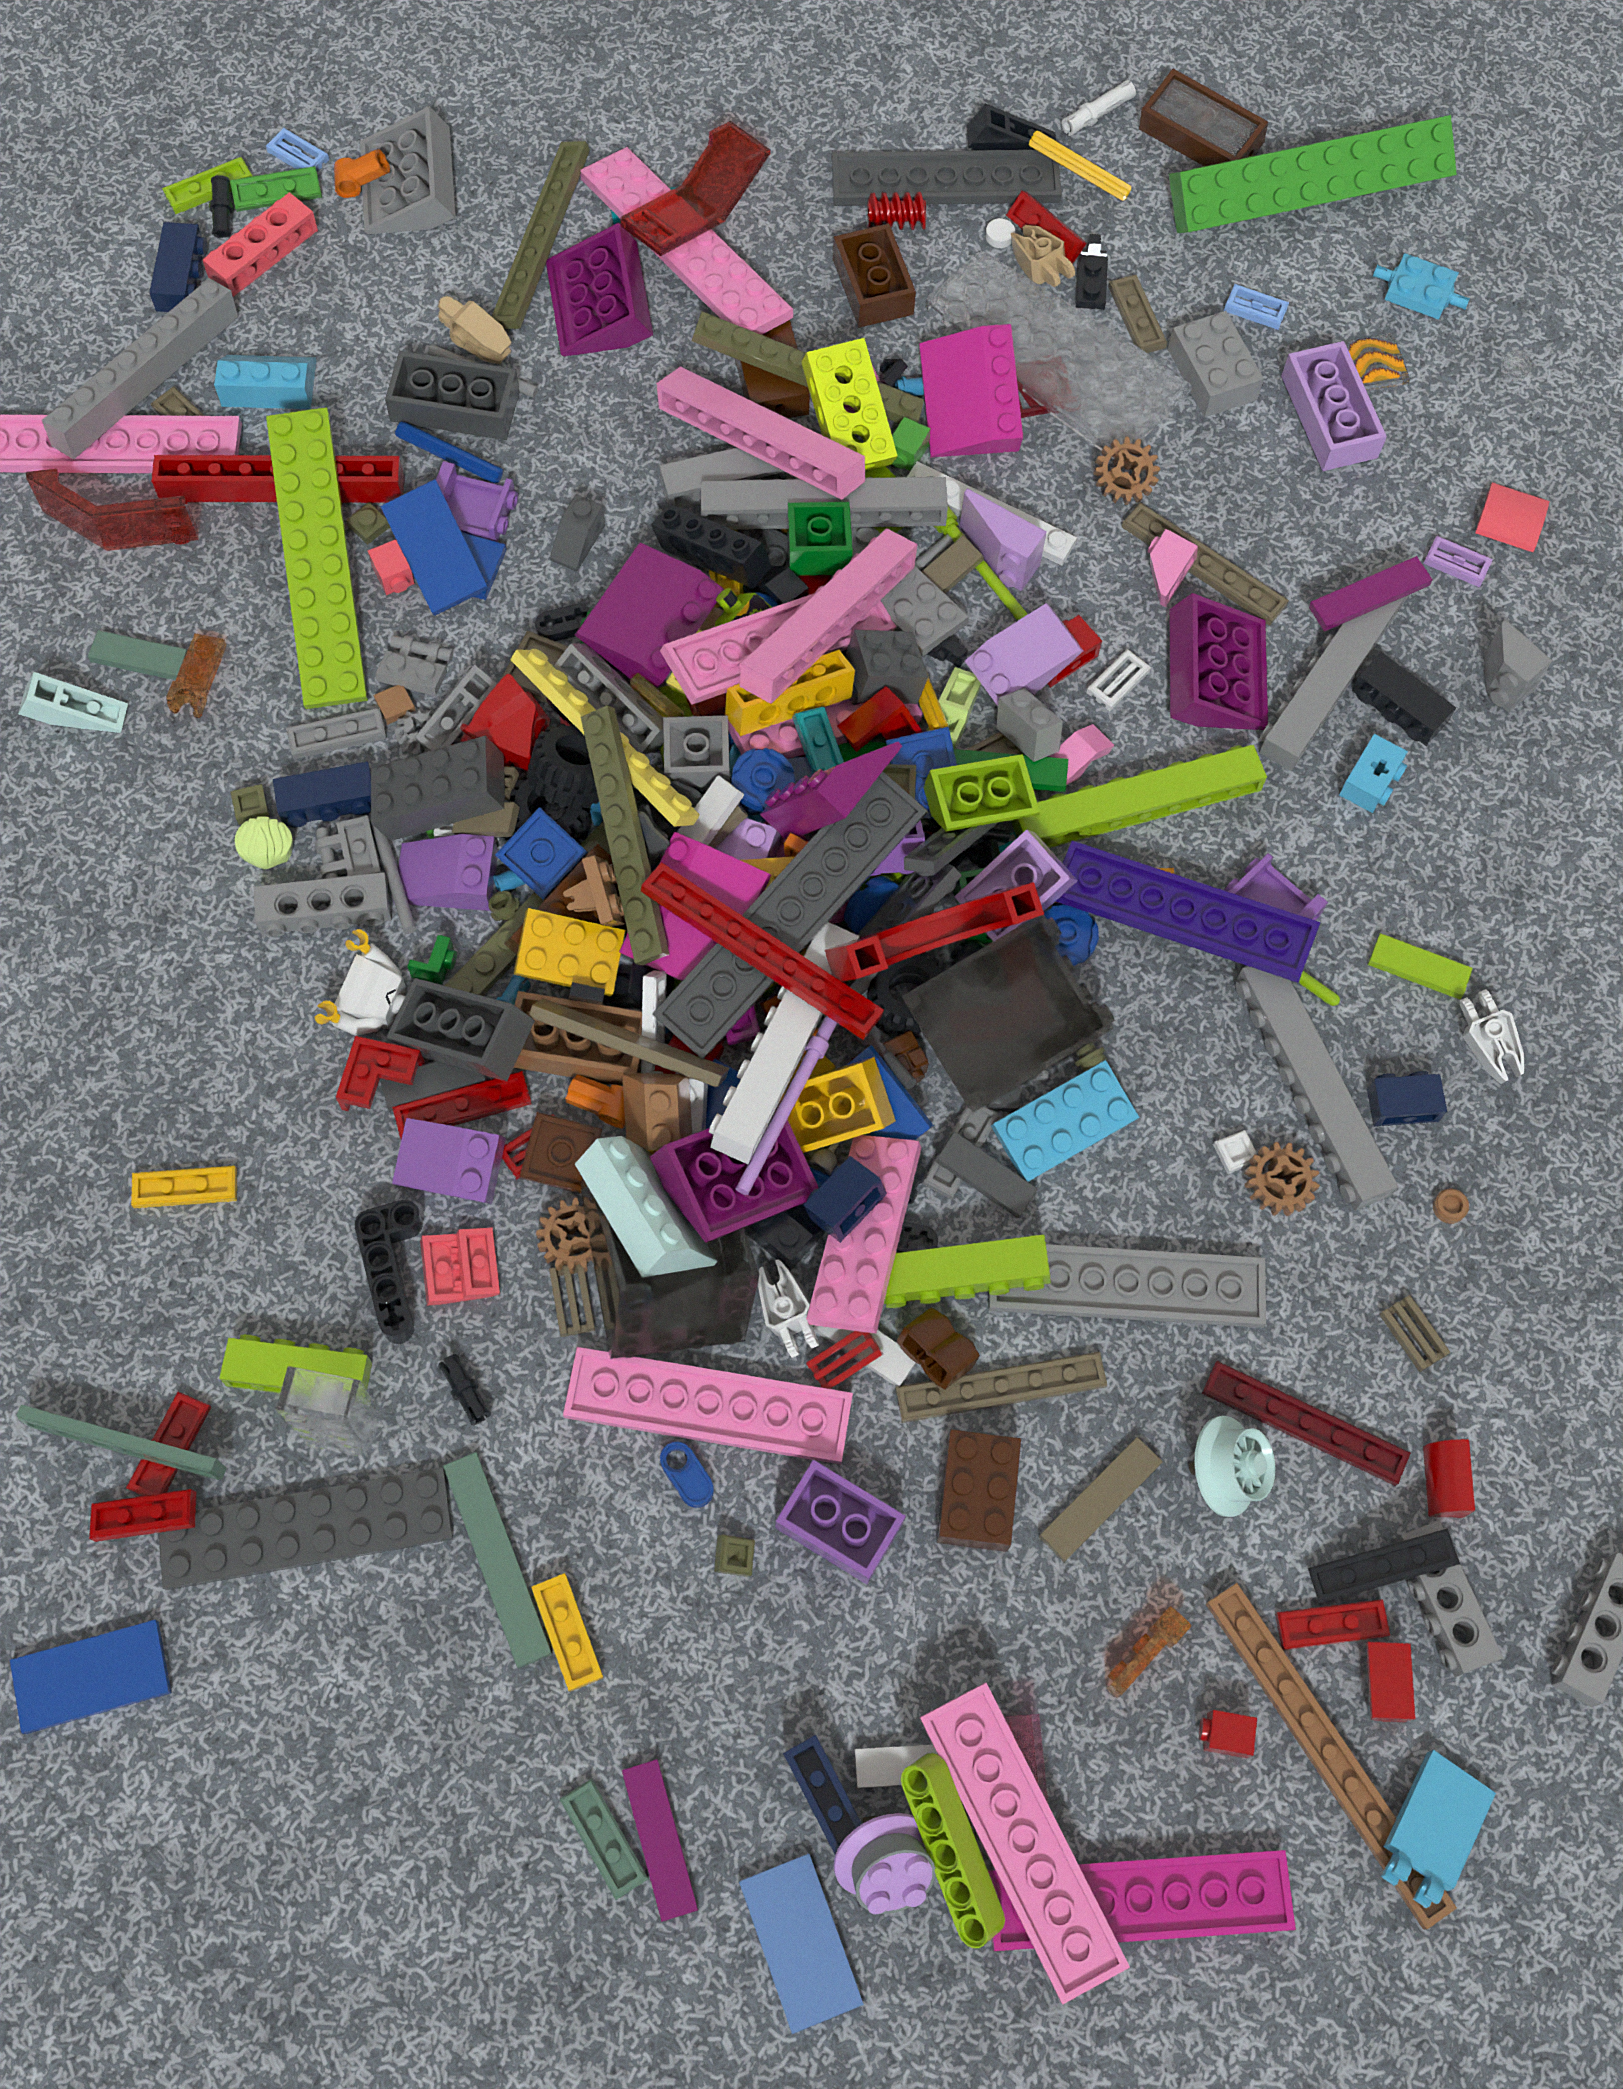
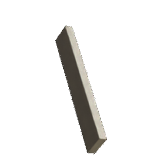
[1122,502,1289,626]
[529,998,729,1087]
[895,1352,1107,1423]

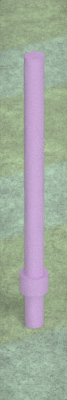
[736,1016,837,1195]

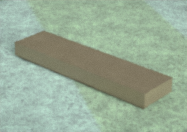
[1039,1437,1163,1562]

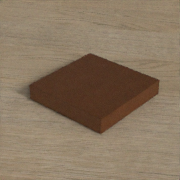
[519,1112,602,1195]

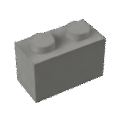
[996,688,1063,762]

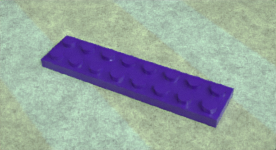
[1056,841,1321,983]

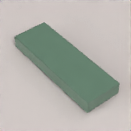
[88,630,189,681]
[560,1779,649,1900]

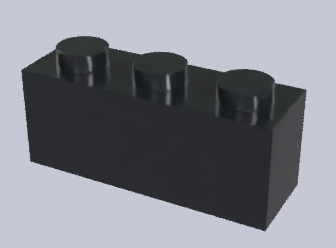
[1352,652,1456,746]

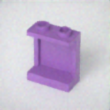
[436,461,518,542]
[1224,853,1328,921]

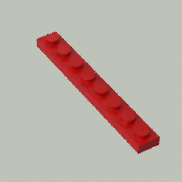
[641,862,884,1040]

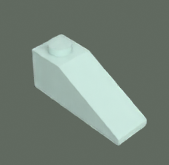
[18,672,128,733]

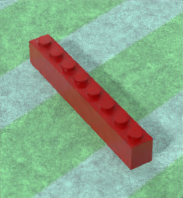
[151,455,405,503]

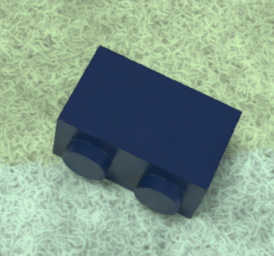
[1367,1071,1447,1127]
[804,1156,887,1243]

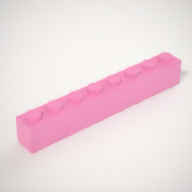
[656,366,865,500]
[739,528,918,704]

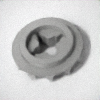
[395,706,434,755]

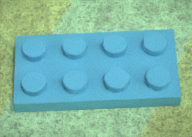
[991,1060,1140,1182]

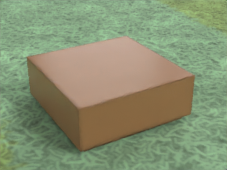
[373,685,415,725]

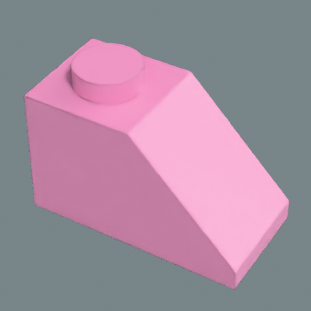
[1148,529,1198,607]

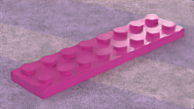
[988,1850,1296,1951]

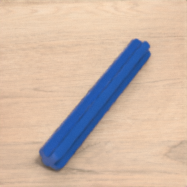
[395,422,503,483]

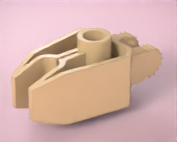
[1011,225,1075,287]
[438,296,512,364]

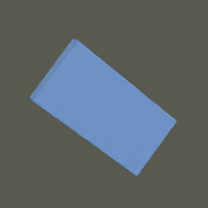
[739,1854,864,2034]

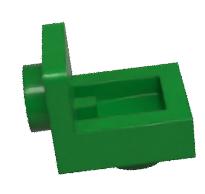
[407,935,457,985]

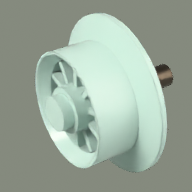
[1189,1416,1275,1517]

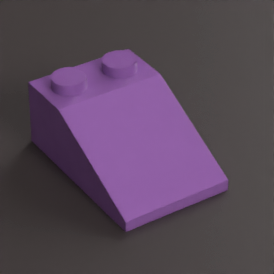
[393,834,498,911]
[392,1118,506,1204]

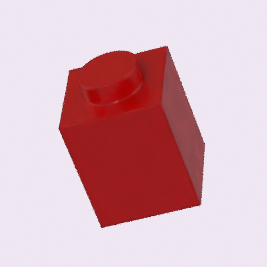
[1199,1710,1257,1758]

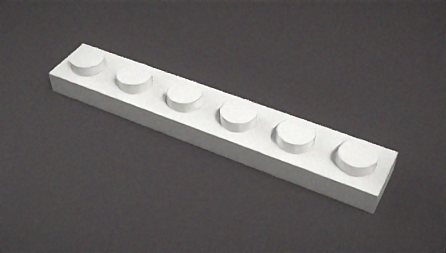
[907,461,1077,566]

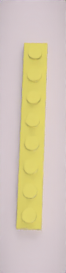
[510,649,700,827]

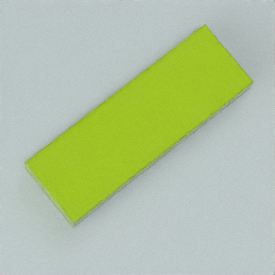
[162,157,253,215]
[1368,933,1473,1000]

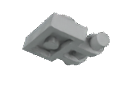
[376,635,453,696]
[315,815,381,879]

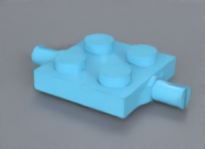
[1373,253,1470,320]

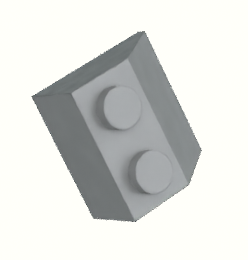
[1484,620,1552,713]
[663,715,730,792]

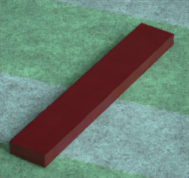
[1202,1361,1411,1486]

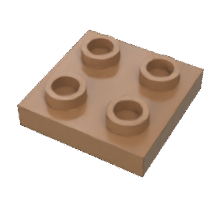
[563,855,626,927]

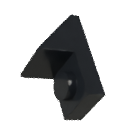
[603,964,674,1009]

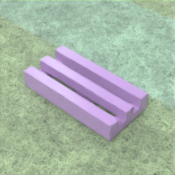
[1423,536,1493,587]

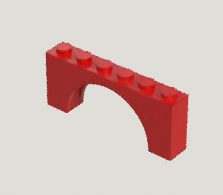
[824,882,1044,981]

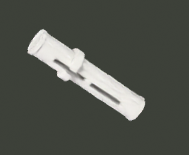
[1061,80,1136,136]

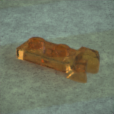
[166,633,226,718]
[1106,1606,1192,1698]

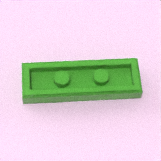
[230,166,322,212]

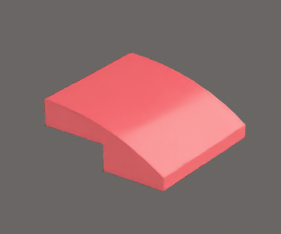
[1475,482,1550,552]
[420,1227,500,1306]

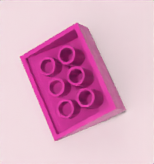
[919,324,1023,458]
[619,832,771,981]

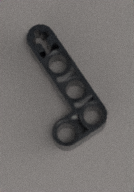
[355,1200,423,1344]

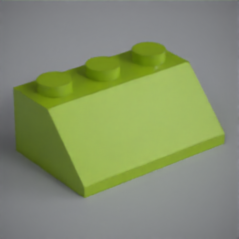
[923,754,1040,831]

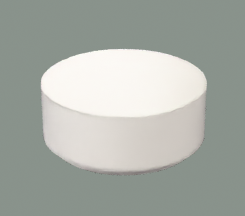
[986,218,1015,248]

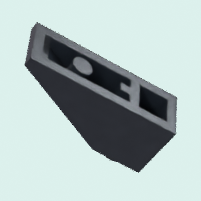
[967,103,1056,151]

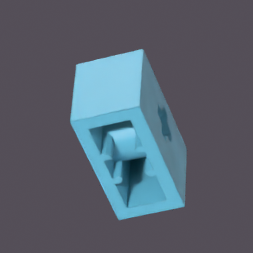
[1339,734,1408,813]

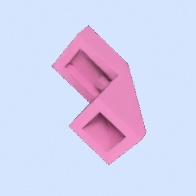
[1048,724,1114,785]

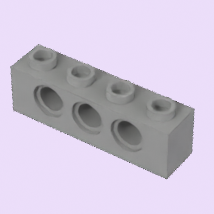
[553,643,664,754]
[253,872,392,937]
[1392,1520,1503,1677]
[1551,1552,1623,1707]

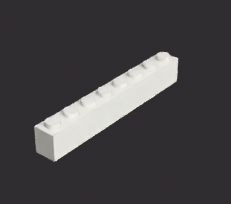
[709,922,859,1165]

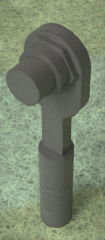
[851,1026,917,1089]

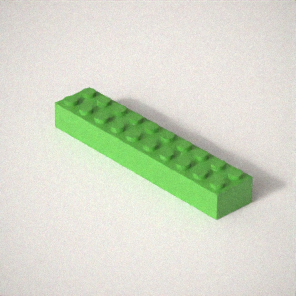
[1169,115,1457,233]

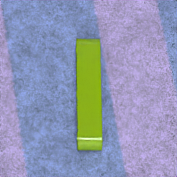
[901,1753,1005,1948]

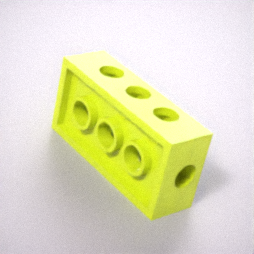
[801,338,898,471]

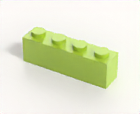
[219,1334,372,1404]

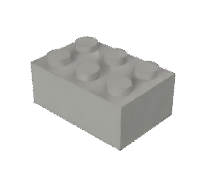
[1168,311,1264,417]

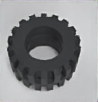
[527,724,599,809]
[509,774,592,844]
[867,952,951,1039]

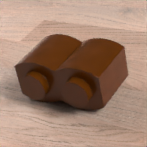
[897,1307,980,1390]

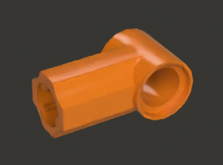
[334,149,390,198]
[565,1074,625,1128]

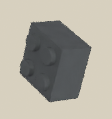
[845,630,928,704]

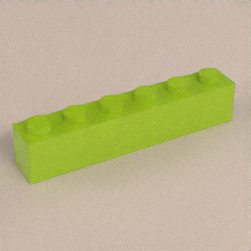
[884,1234,1051,1308]

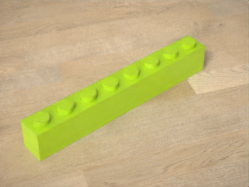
[1011,744,1267,848]

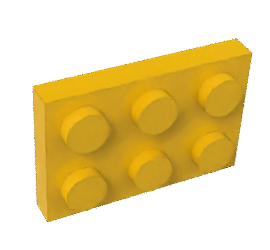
[513,908,625,996]

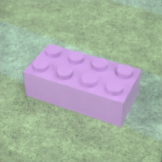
[1281,341,1387,471]

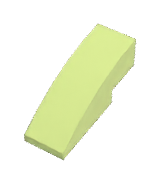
[927,667,982,749]

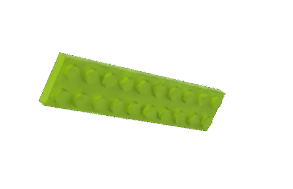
[266,407,368,709]

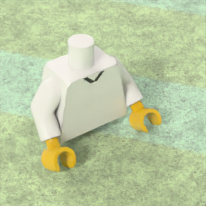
[315,929,407,1036]

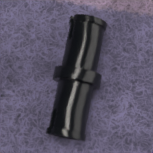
[209,175,233,238]
[438,1354,491,1425]

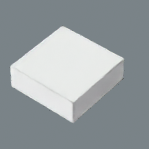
[1213,1130,1257,1174]

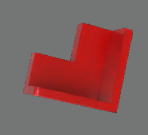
[837,686,923,752]
[336,1036,425,1111]

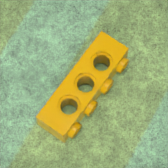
[725,650,855,736]

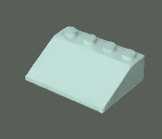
[575,1136,718,1278]

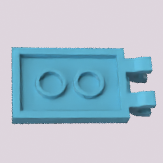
[1381,1750,1496,1908]

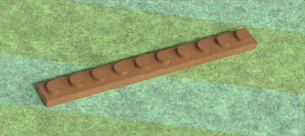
[1206,1583,1457,1930]

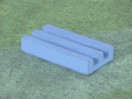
[266,128,329,171]
[1224,284,1289,330]

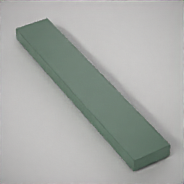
[16,1404,227,1480]
[443,1452,553,1669]

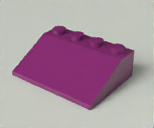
[546,222,653,357]
[575,542,725,688]
[1169,593,1268,730]
[760,742,902,839]
[650,1102,819,1243]

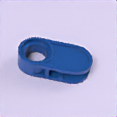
[660,1442,714,1508]

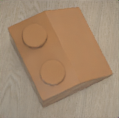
[622,1073,692,1150]

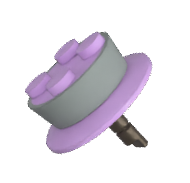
[834,1813,936,1914]

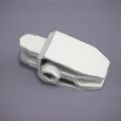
[1460,989,1525,1084]
[758,1259,819,1358]

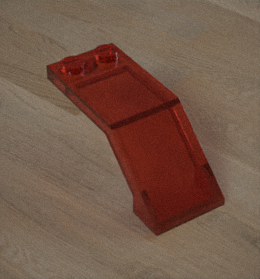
[621,121,771,256]
[26,469,199,551]

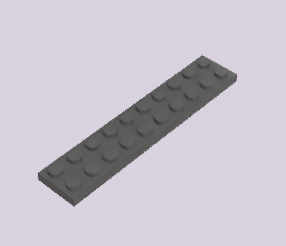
[652,771,927,1059]

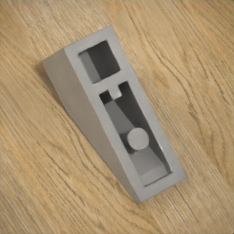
[414,664,498,751]

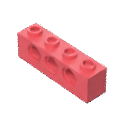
[203,192,318,297]

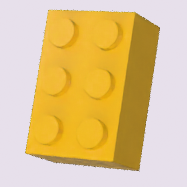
[780,1057,896,1153]

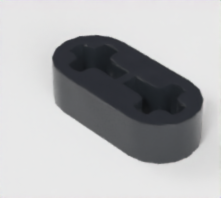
[535,604,590,641]

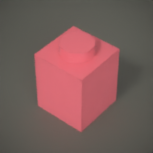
[368,539,415,595]

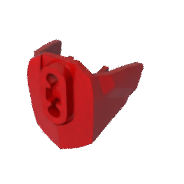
[459,674,551,770]

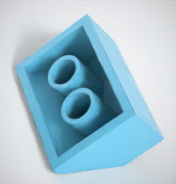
[214,355,317,409]

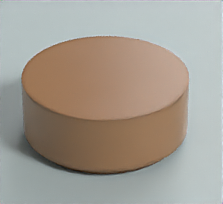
[1433,1188,1469,1224]

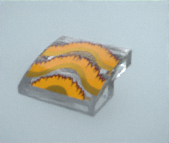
[1335,333,1410,391]

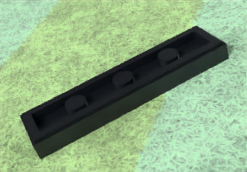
[1308,1528,1461,1604]

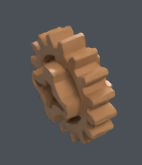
[1093,437,1160,505]
[1244,1142,1320,1216]
[536,1198,611,1274]

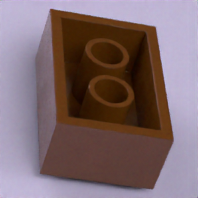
[833,223,916,328]
[936,1429,1021,1552]

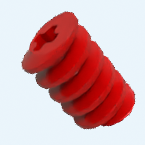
[867,192,926,230]

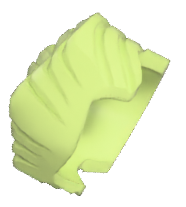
[235,817,293,869]

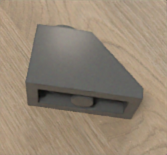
[550,494,605,572]

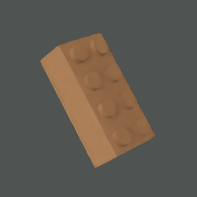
[513,991,642,1086]

